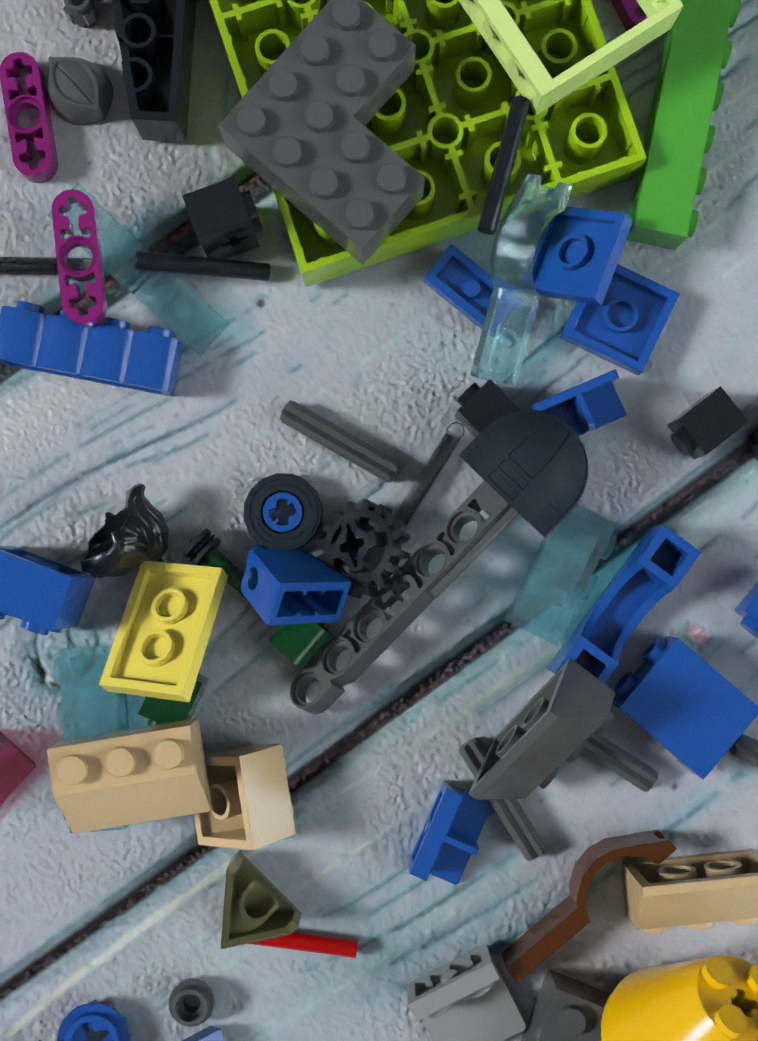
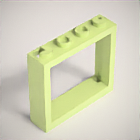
[458,0,684,116]

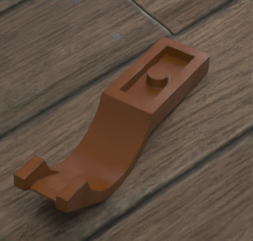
[501,830,677,982]

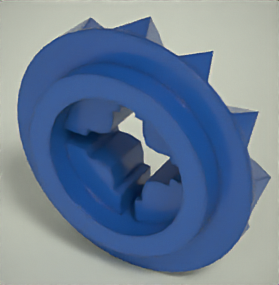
[57,999,132,1041]

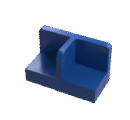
[529,369,627,437]
[408,780,492,885]

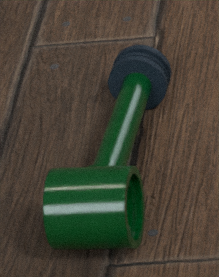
[183,529,332,669]

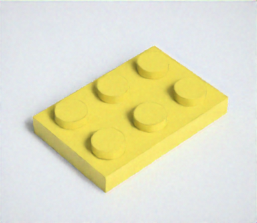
[99,561,228,702]

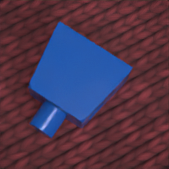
[241,545,352,626]

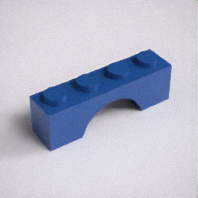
[546,525,701,684]

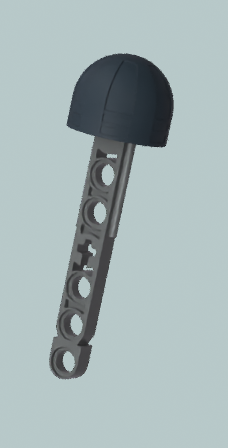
[290,410,588,714]

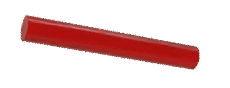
[248,931,358,958]

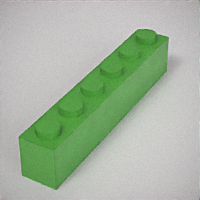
[626,0,741,250]

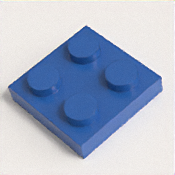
[519,205,633,306]
[559,264,680,376]

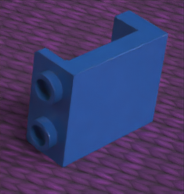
[612,636,758,780]

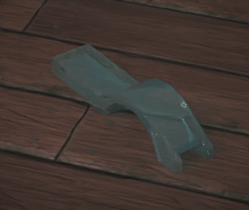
[470,173,572,386]
[47,182,230,357]

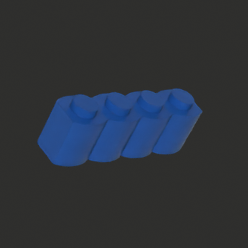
[0,301,184,397]

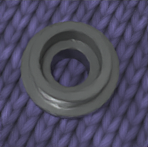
[169,978,215,1027]

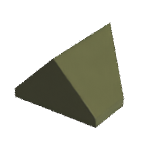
[220,850,302,950]

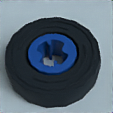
[244,473,323,549]

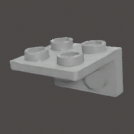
[406,944,526,1041]

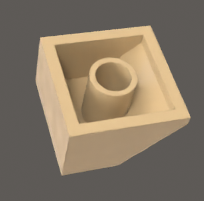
[194,744,296,850]

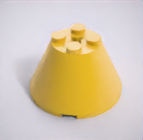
[601,956,758,1041]

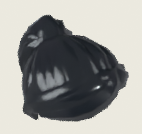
[80,483,169,579]

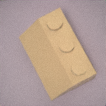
[46,718,213,834]
[621,849,758,934]

